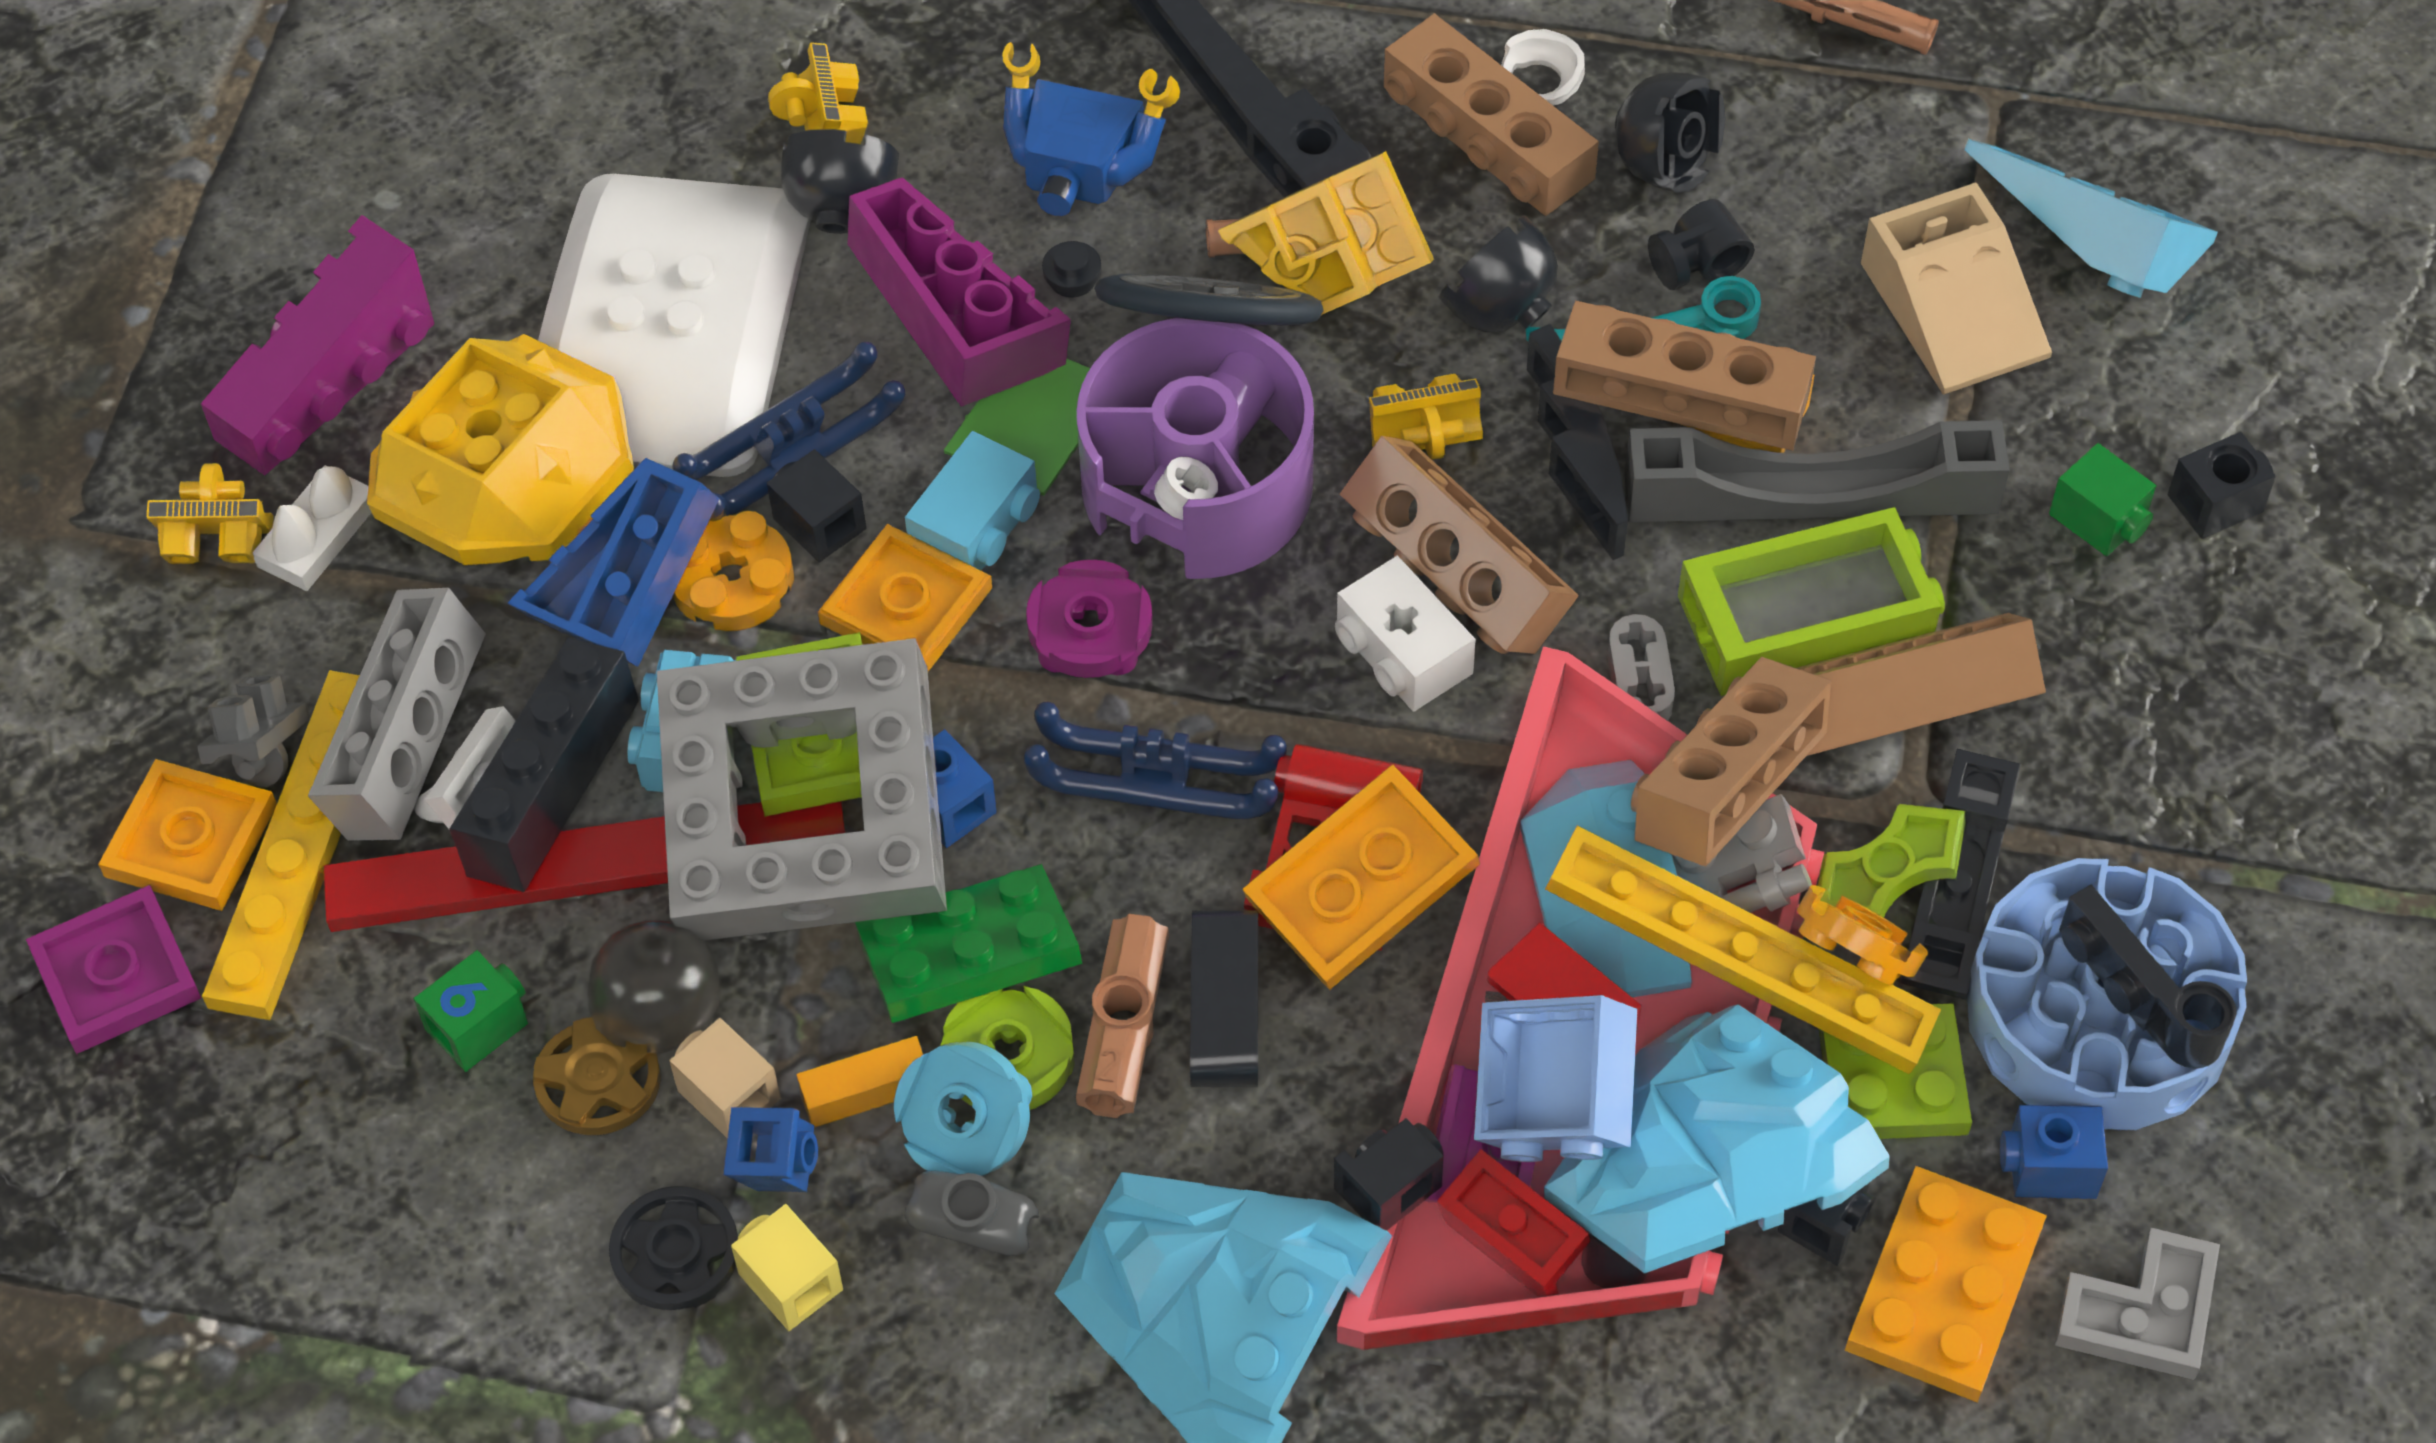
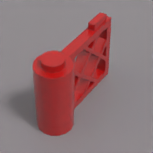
[1244,744,1423,951]

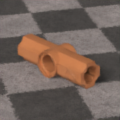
[1076,914,1169,1118]

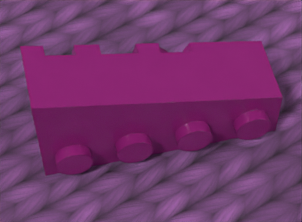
[847,177,1071,407]

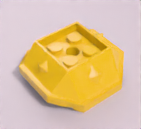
[367,334,634,565]

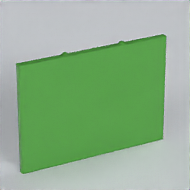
[944,359,1090,496]

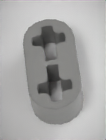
[1607,614,1675,721]

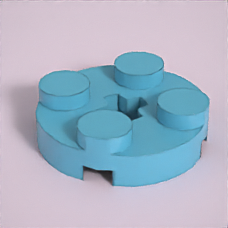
[894,1042,1032,1176]

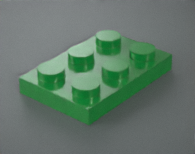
[855,864,1082,1023]

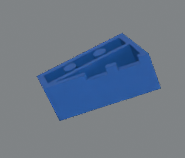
[508,458,719,667]

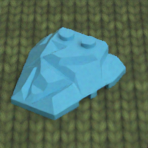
[1544,1004,1890,1273]
[1054,1172,1392,1443]

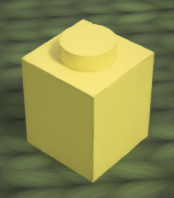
[731,1204,843,1331]

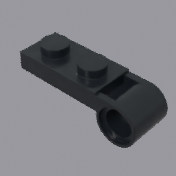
[2059,884,2236,1068]

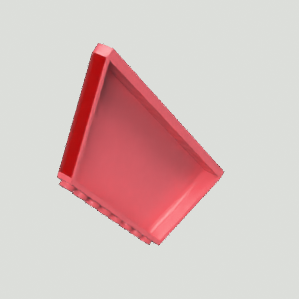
[1337,646,1824,1350]

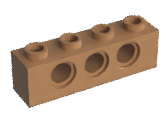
[1384,13,1599,216]
[1553,300,1816,451]
[1339,436,1579,654]
[1631,657,1832,867]

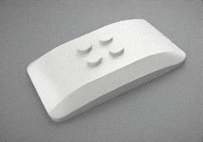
[538,174,811,477]

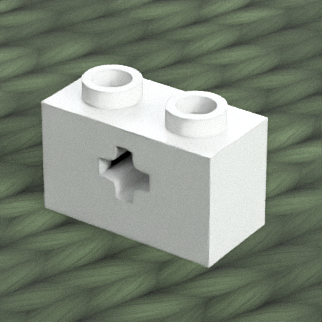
[1335,556,1476,712]

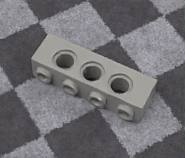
[308,588,486,841]

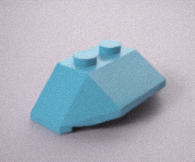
[1520,760,1692,997]

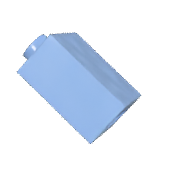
[1474,995,1637,1162]

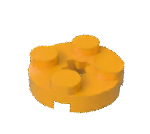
[673,511,794,631]
[1797,885,1928,985]

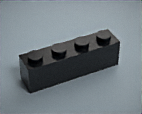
[449,637,639,892]

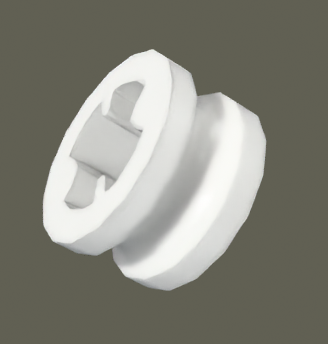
[1154,457,1218,520]

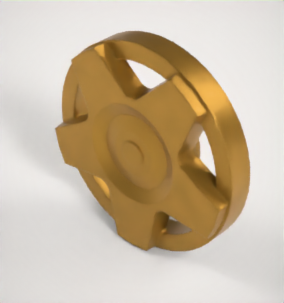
[533,1016,661,1135]

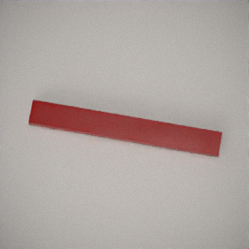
[323,801,846,932]

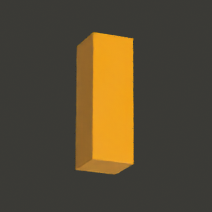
[796,1036,923,1128]

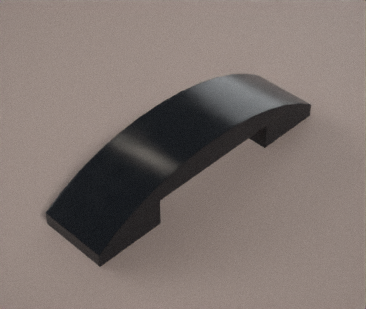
[1900,749,2021,1000]

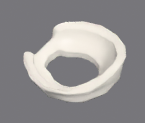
[1501,29,1585,106]

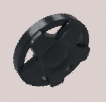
[609,1186,738,1310]

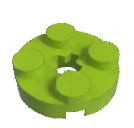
[941,986,1075,1110]

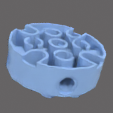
[1967,858,2247,1130]

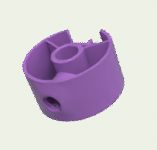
[1076,318,1314,579]

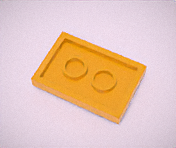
[1242,764,1480,990]
[1845,1166,2047,1403]

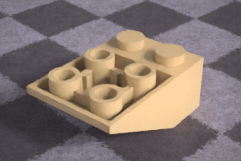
[1861,183,2052,395]

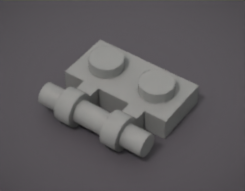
[1671,794,1812,913]

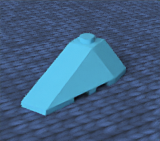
[1964,139,2218,298]

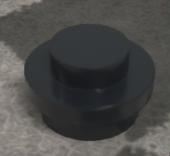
[1042,241,1102,298]

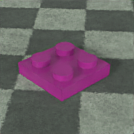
[26,885,201,1054]

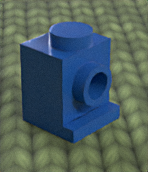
[723,1107,818,1192]

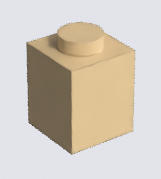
[669,1018,781,1138]

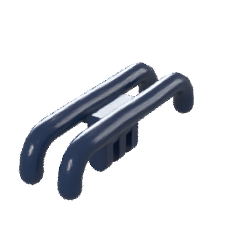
[672,341,906,521]
[1024,702,1287,819]

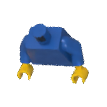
[1002,42,1180,216]

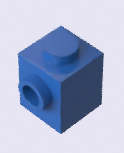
[933,729,997,848]
[2000,1105,2108,1199]

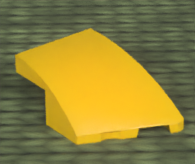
[1218,151,1434,315]

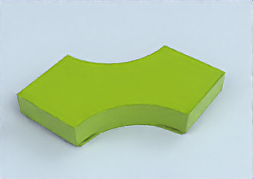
[1818,804,1966,918]

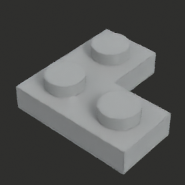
[2055,1228,2220,1380]

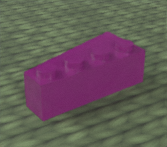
[201,215,435,476]

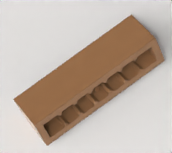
[1796,613,2046,756]

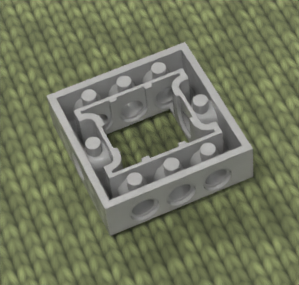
[657,638,947,942]

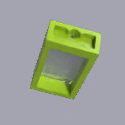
[1678,507,1945,696]

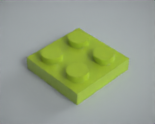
[1818,1003,1972,1139]

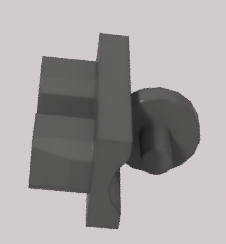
[197,674,309,788]

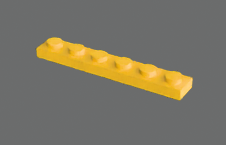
[202,670,360,1020]
[1545,825,1941,1074]

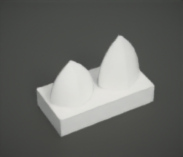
[253,465,372,591]
[414,706,516,830]

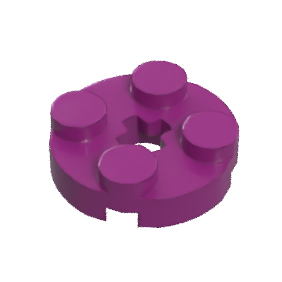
[1026,560,1152,678]

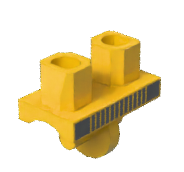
[768,43,868,144]
[1369,374,1483,460]
[147,463,274,564]

